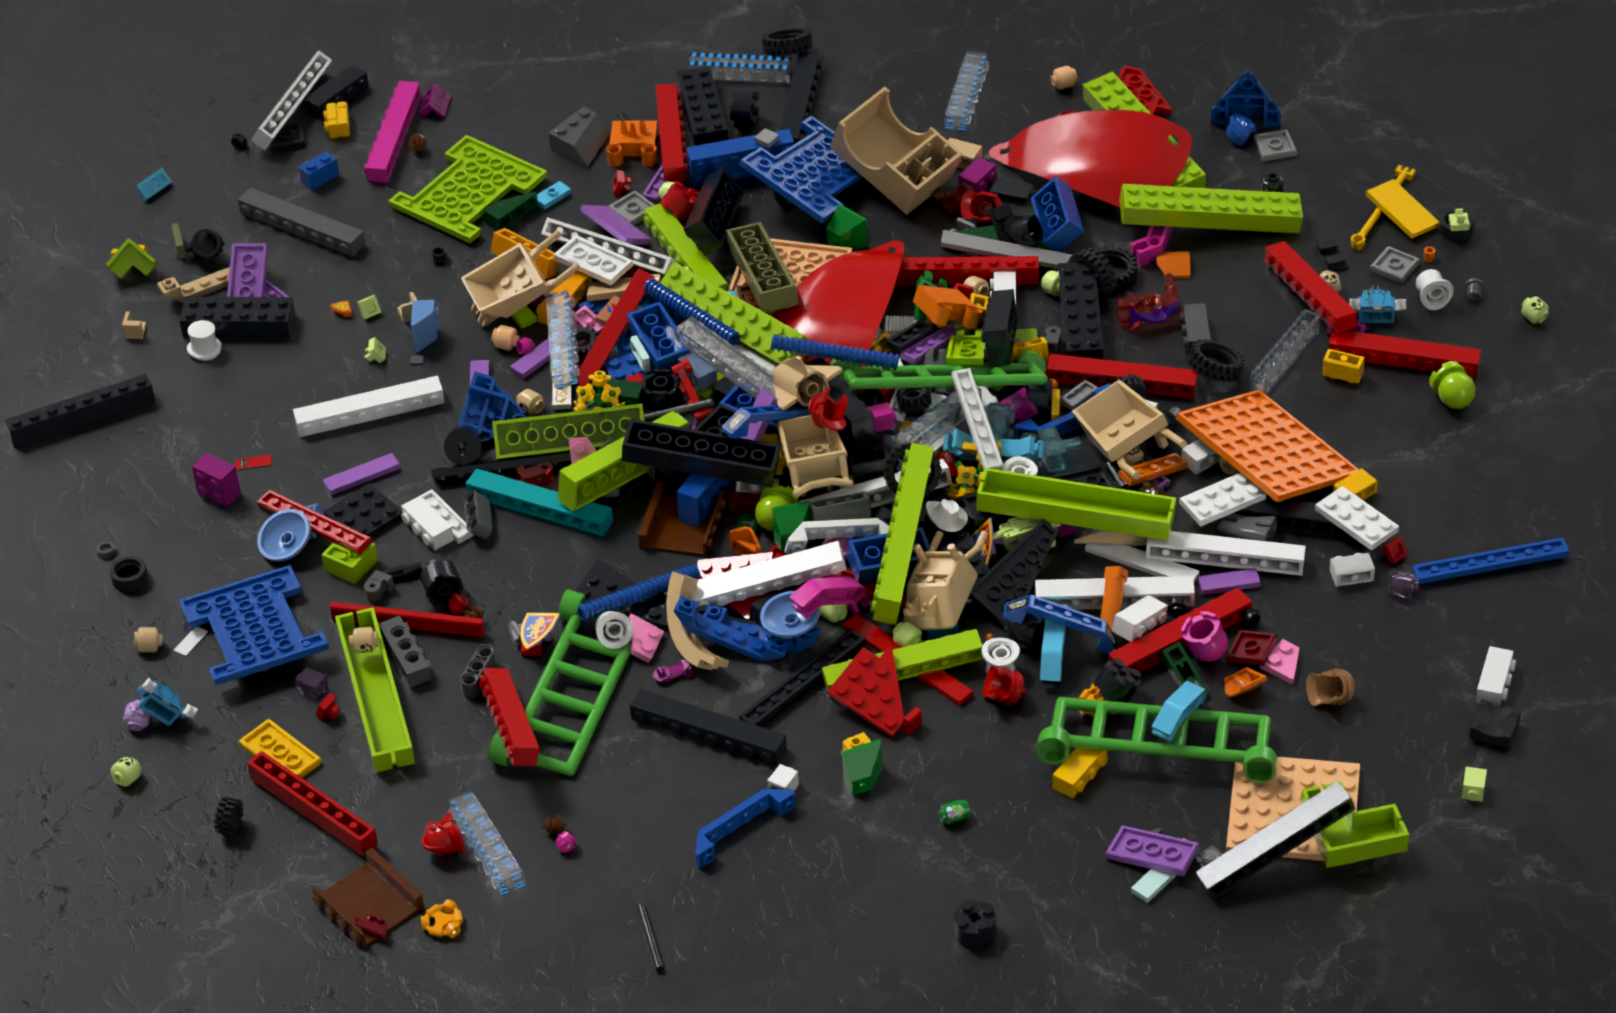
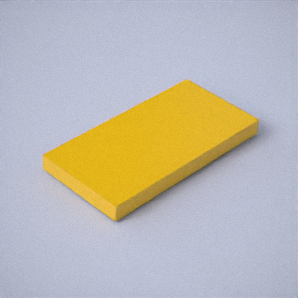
[1366,179,1440,239]
[238,719,322,778]

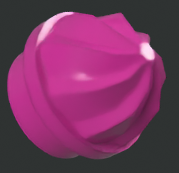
[516,337,535,356]
[555,831,577,852]

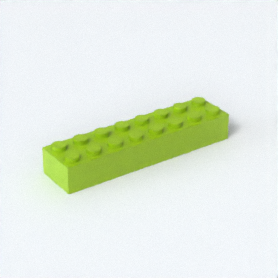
[492,404,644,460]
[558,411,688,512]

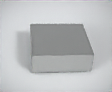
[754,128,779,148]

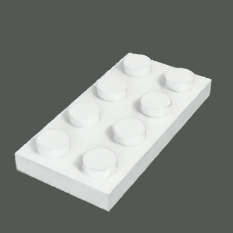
[554,235,633,285]
[1179,473,1266,527]
[1315,486,1399,551]

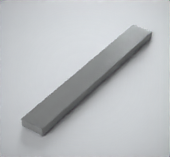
[940,230,1072,269]

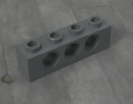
[378,616,433,688]

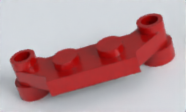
[671,358,713,424]

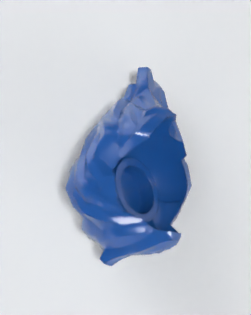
[1226,112,1256,146]

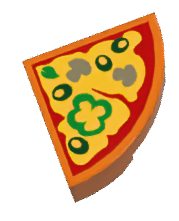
[330,300,352,317]

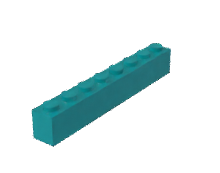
[466,469,613,536]

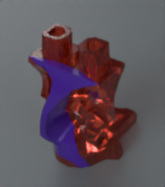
[1117,273,1181,330]

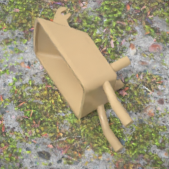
[903,531,988,630]

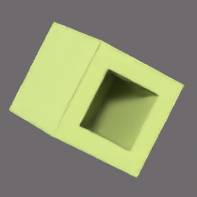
[1462,767,1487,802]

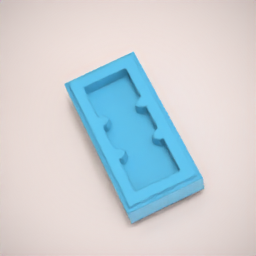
[135,168,172,201]
[537,181,571,210]

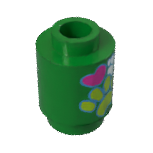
[938,799,971,825]

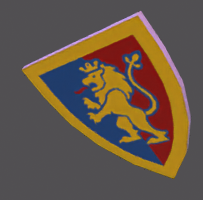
[971,518,1004,567]
[520,613,560,650]

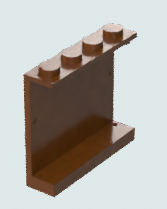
[638,481,727,557]
[312,848,425,948]

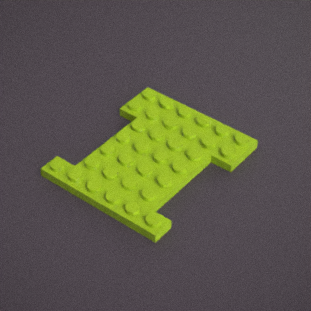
[388,135,548,243]

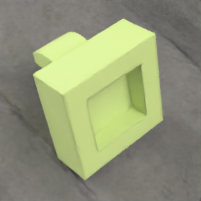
[1448,209,1470,231]
[357,295,381,319]
[365,337,386,363]

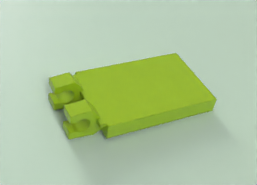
[946,328,985,365]

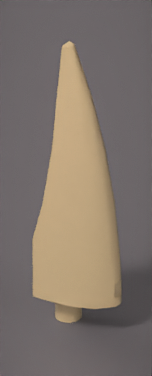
[1074,530,1148,546]

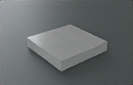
[1253,130,1297,161]
[608,191,654,226]
[1370,246,1420,284]

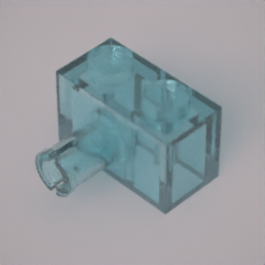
[987,402,1015,440]
[1037,427,1081,472]

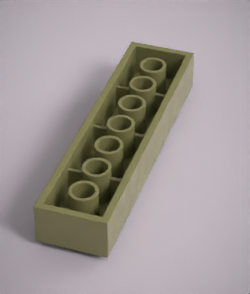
[726,222,799,313]

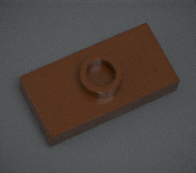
[736,284,759,309]

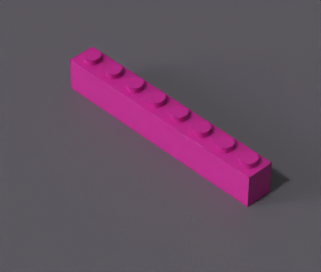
[364,81,421,183]

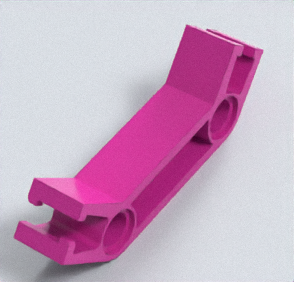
[1130,226,1173,267]
[789,576,870,619]

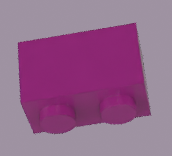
[958,157,997,193]

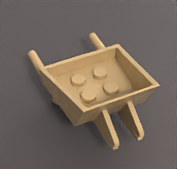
[461,230,581,327]
[1072,380,1187,479]

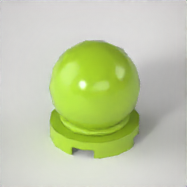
[1429,361,1476,409]
[755,483,799,531]

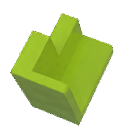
[106,238,159,279]
[322,543,378,584]

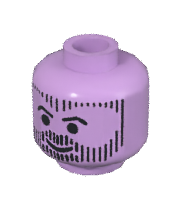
[123,700,151,731]

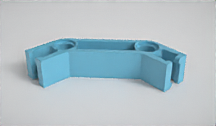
[943,429,1045,462]
[1040,604,1069,681]
[1151,681,1206,742]

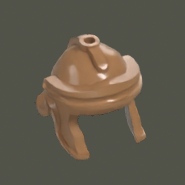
[1306,668,1355,706]

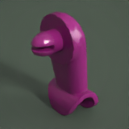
[653,659,693,683]

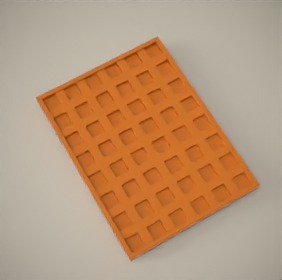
[1176,390,1359,502]

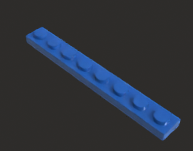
[1412,537,1570,584]

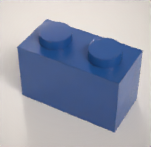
[299,151,340,191]

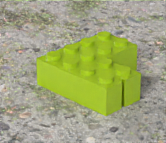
[1300,781,1409,868]

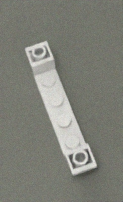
[785,518,889,553]

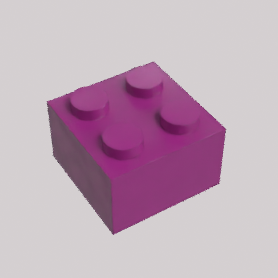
[192,453,241,507]

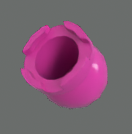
[1181,611,1228,662]

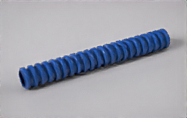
[644,278,740,346]
[771,334,899,371]
[578,564,700,622]

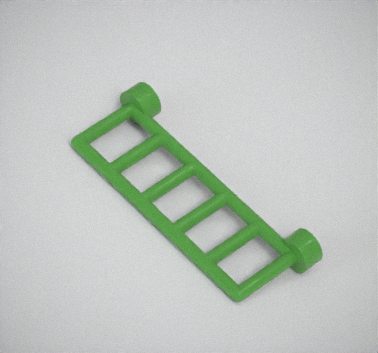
[830,350,1048,389]
[488,589,631,776]
[1036,697,1277,784]

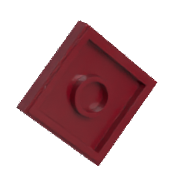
[1226,630,1278,666]

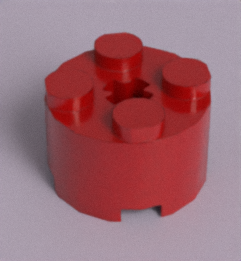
[660,181,699,221]

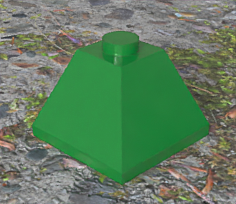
[826,204,868,249]
[772,501,811,552]
[842,739,883,795]

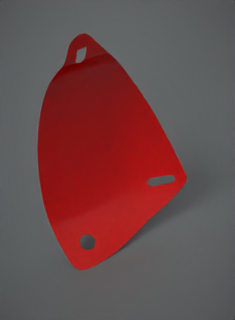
[989,110,1192,207]
[772,241,904,367]

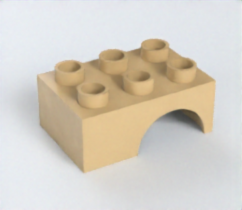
[830,87,963,215]

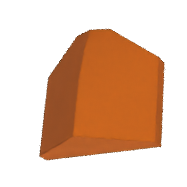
[1156,251,1190,278]
[729,526,761,556]
[1224,667,1267,697]

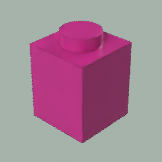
[866,402,896,432]

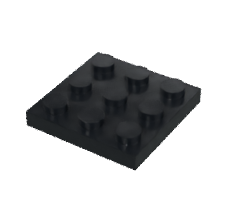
[324,483,403,538]

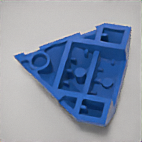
[1211,69,1281,127]
[458,371,527,442]

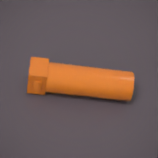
[1100,566,1128,636]

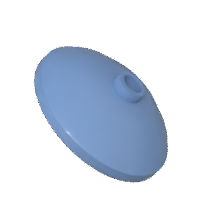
[257,509,311,562]
[760,591,820,638]

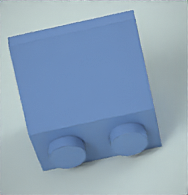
[411,300,441,352]

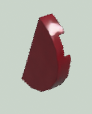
[351,913,388,941]

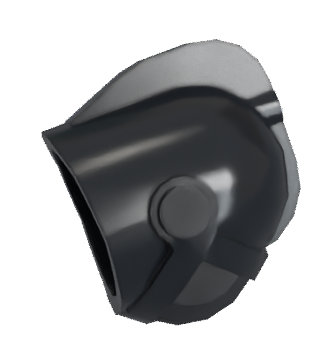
[1004,214,1043,248]
[185,229,225,262]
[1002,613,1045,650]

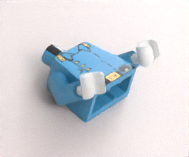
[1349,285,1407,323]
[137,678,198,726]

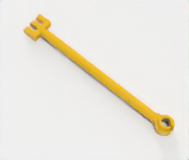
[1351,165,1416,250]

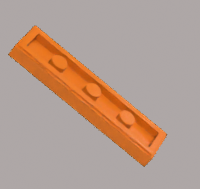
[1118,453,1188,486]

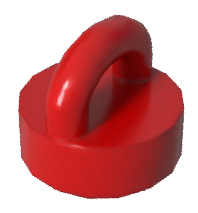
[449,593,469,614]

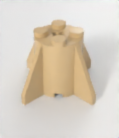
[772,356,843,411]

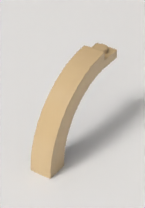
[667,571,729,671]

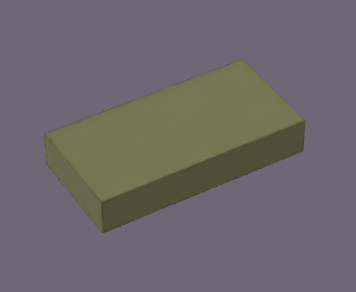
[171,223,186,259]

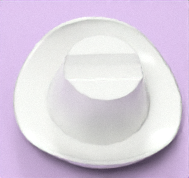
[926,499,968,532]

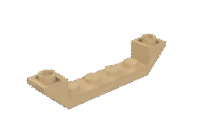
[157,267,230,303]

